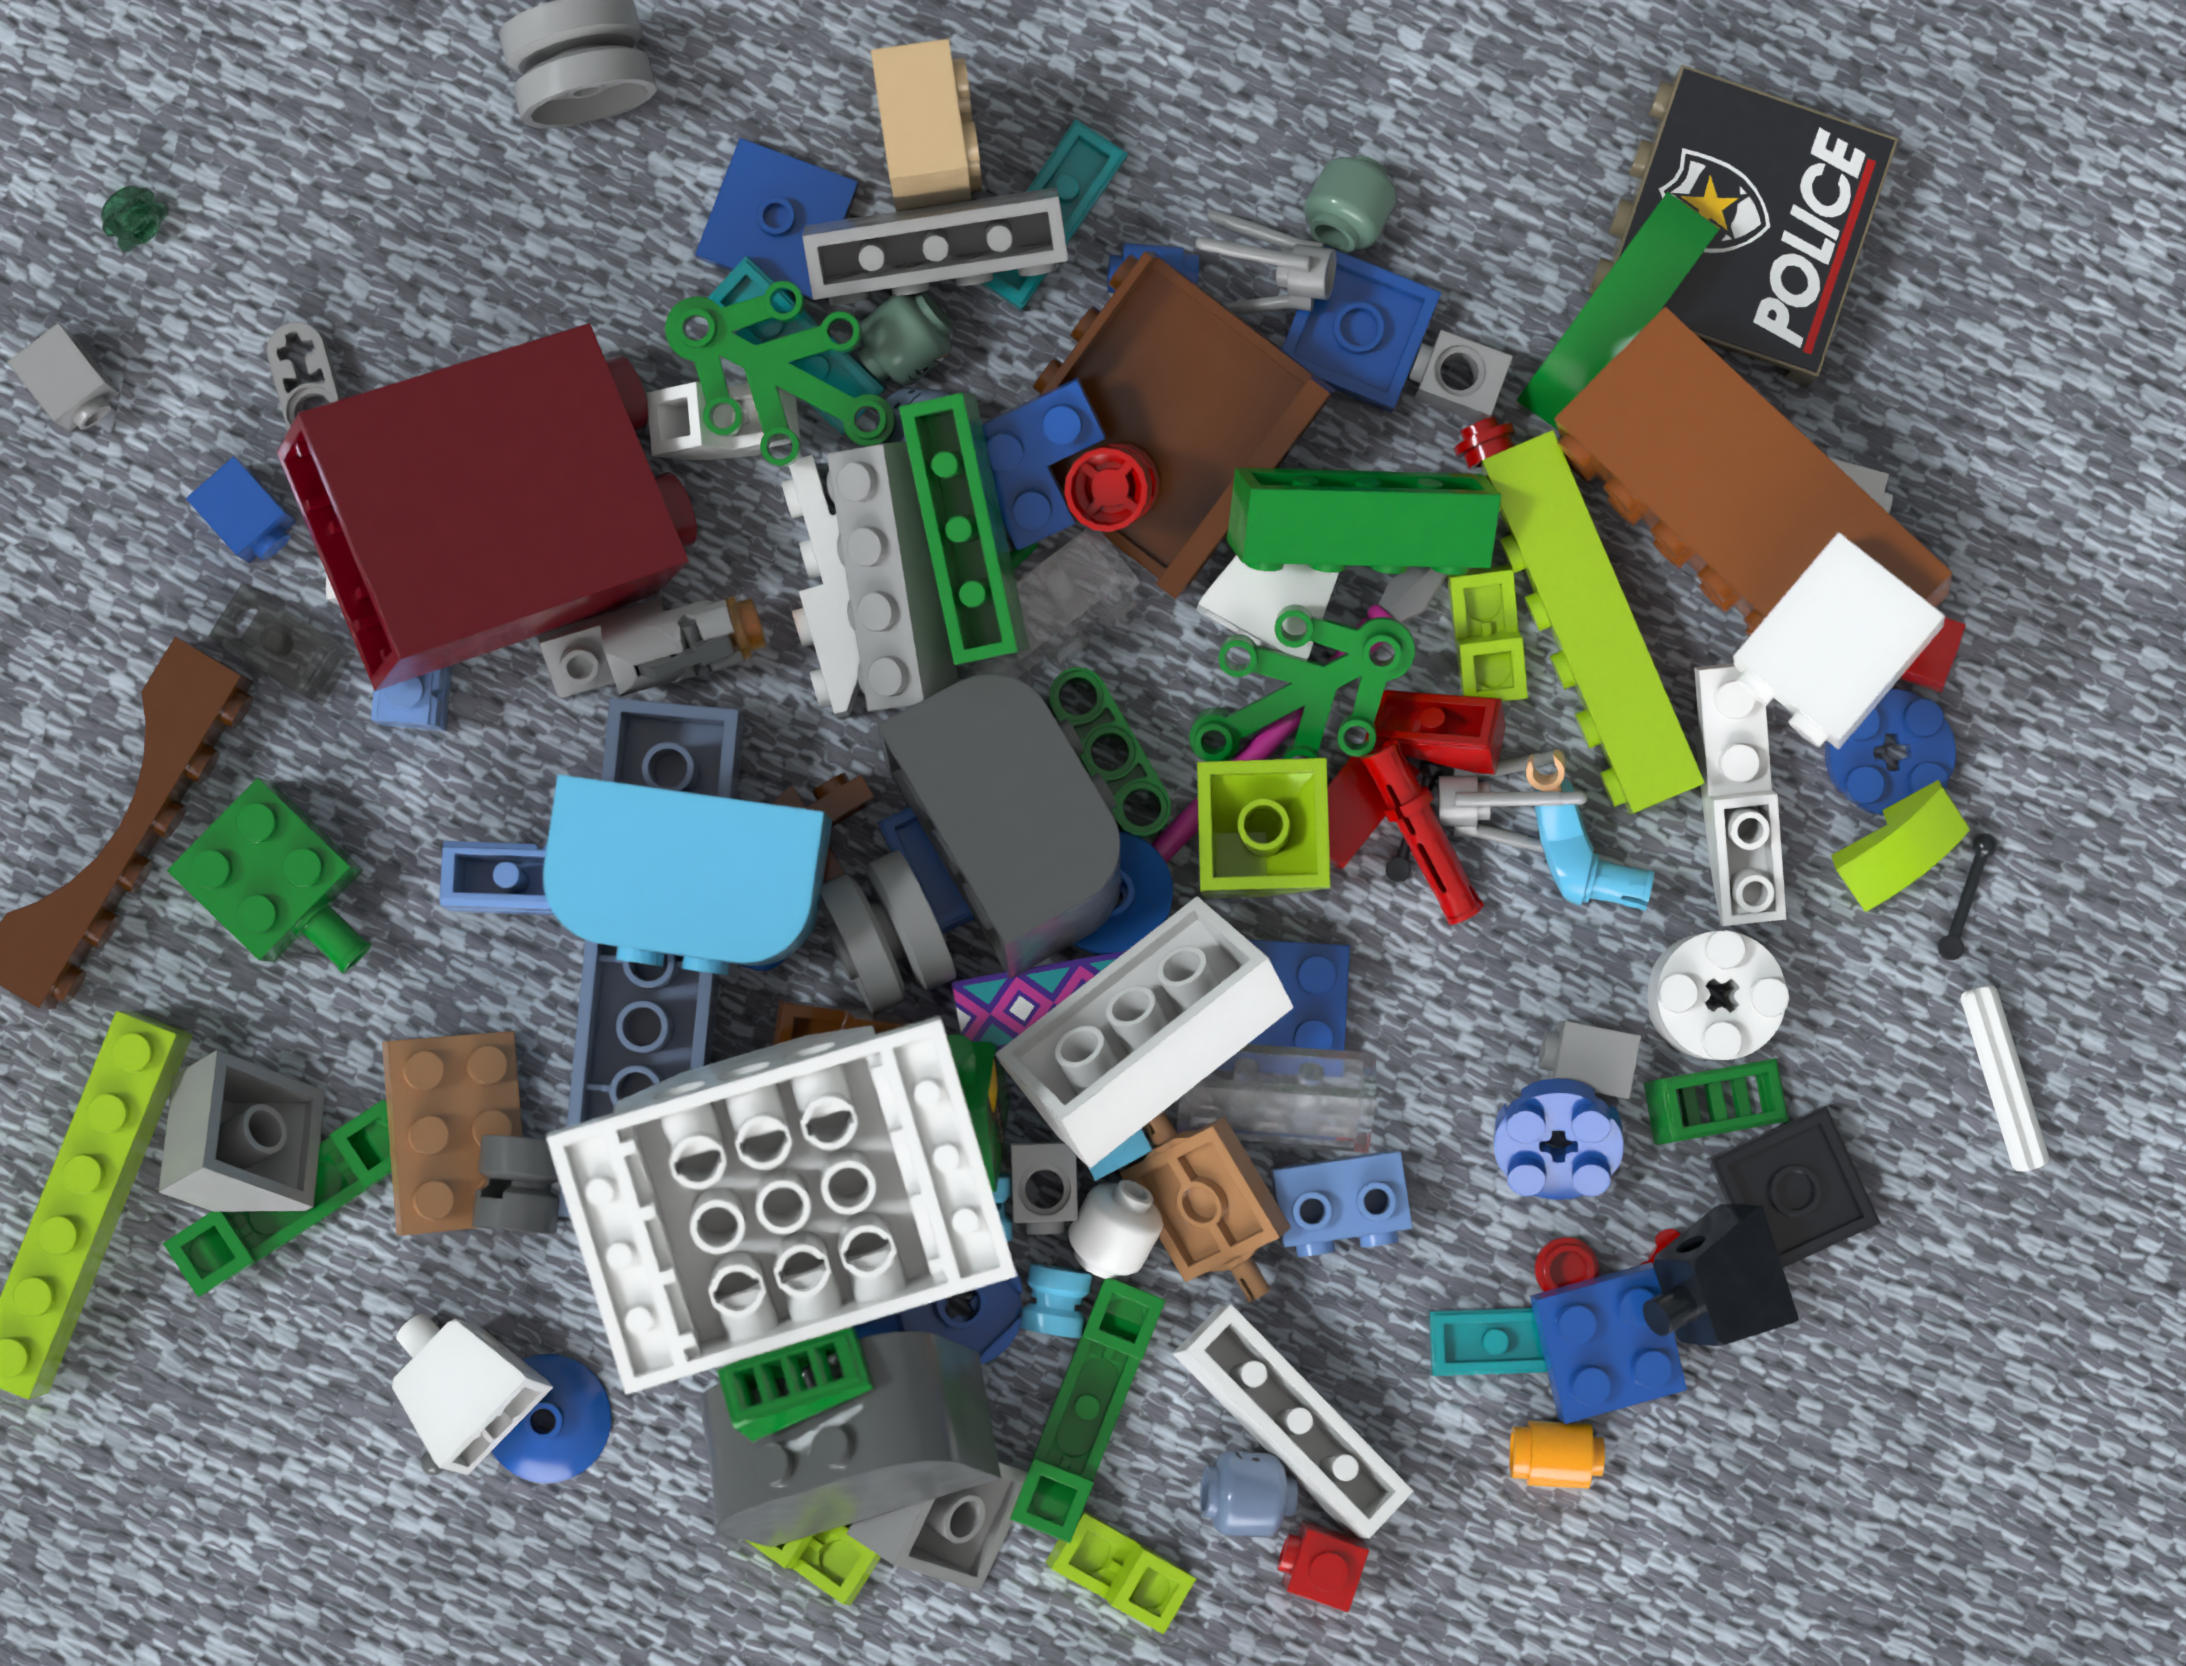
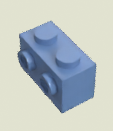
[1270,1150,1413,1257]

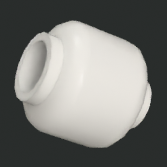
[1068,1180,1164,1279]

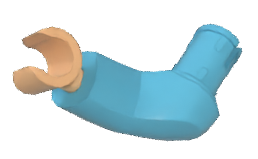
[1526,749,1655,911]

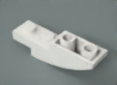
[781,455,860,719]
[1694,663,1786,926]

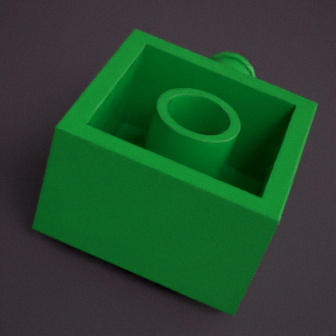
[166,777,372,974]

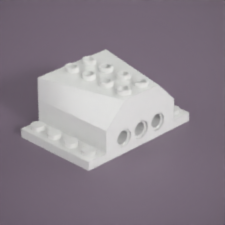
[546,1016,1017,1394]

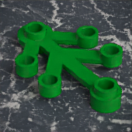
[665,281,896,467]
[1189,604,1415,762]

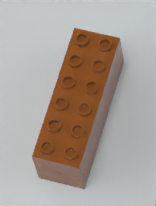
[1554,307,1953,637]

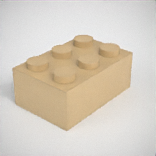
[871,39,983,212]

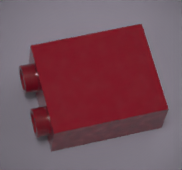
[277,323,697,691]

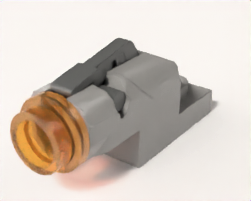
[538,596,767,699]

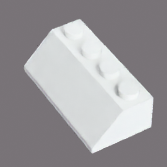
[995,896,1294,1168]

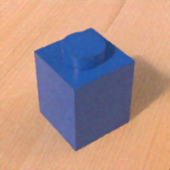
[185,456,297,563]

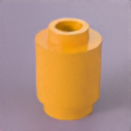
[1509,1420,1605,1489]

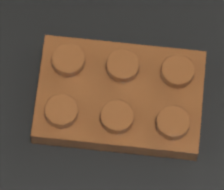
[382,1031,523,1236]

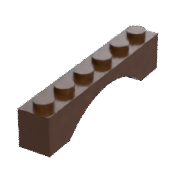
[0,637,254,1009]

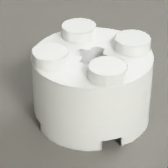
[1648,930,1789,1060]

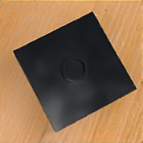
[1707,1106,1881,1268]

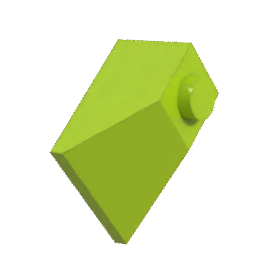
[1197,758,1330,898]

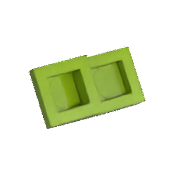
[1447,564,1528,702]
[1831,780,1970,912]
[1045,1510,1196,1635]
[745,1525,881,1605]

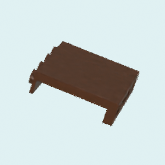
[1033,251,1336,599]

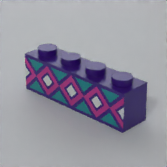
[952,951,1126,1050]

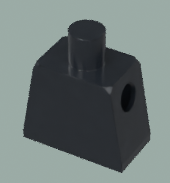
[1643,1204,1799,1346]

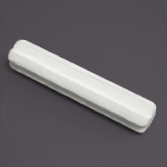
[1961,985,2049,1172]

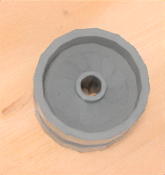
[498,0,657,128]
[820,849,956,1016]

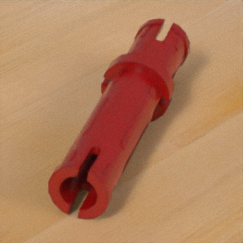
[1360,738,1485,925]

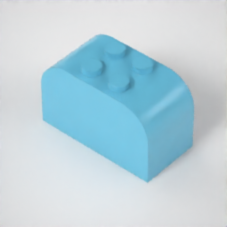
[543,774,832,976]

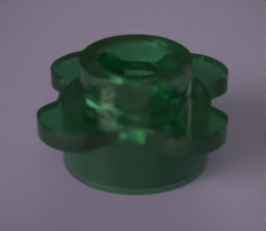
[101,186,169,252]

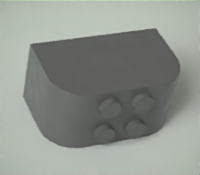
[877,674,1121,979]
[699,1331,1001,1547]

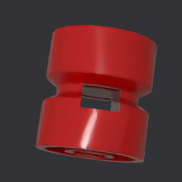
[1064,442,1160,532]

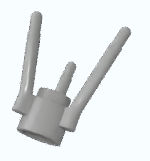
[1196,210,1337,315]
[1438,749,1587,853]

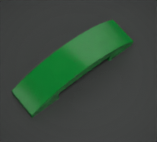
[1516,191,1720,430]
[163,1099,392,1298]
[1010,1278,1166,1543]

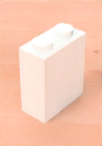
[1733,532,1945,750]

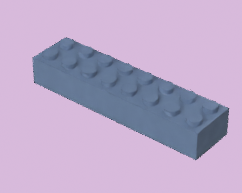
[558,698,745,1217]

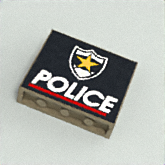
[1588,65,1898,387]

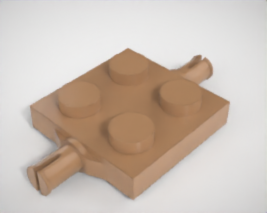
[1120,1111,1291,1302]

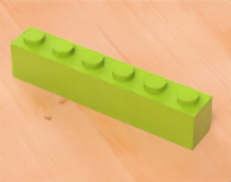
[1481,430,1705,815]
[0,1010,193,1400]

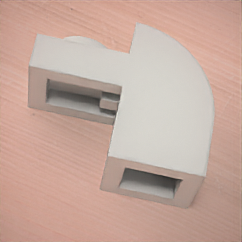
[646,382,800,460]

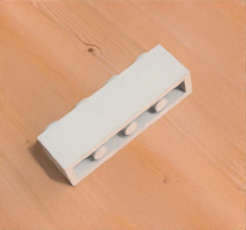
[1172,1304,1414,1538]

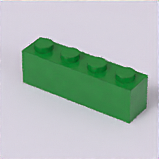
[899,393,1030,665]
[1227,468,1501,575]

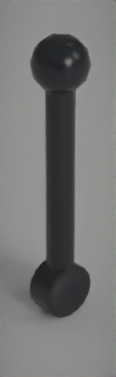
[1385,760,1445,882]
[1937,833,1997,960]

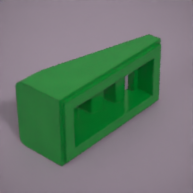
[1643,1058,1789,1145]
[717,1326,874,1442]

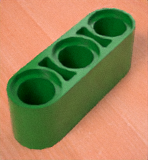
[1049,667,1171,839]

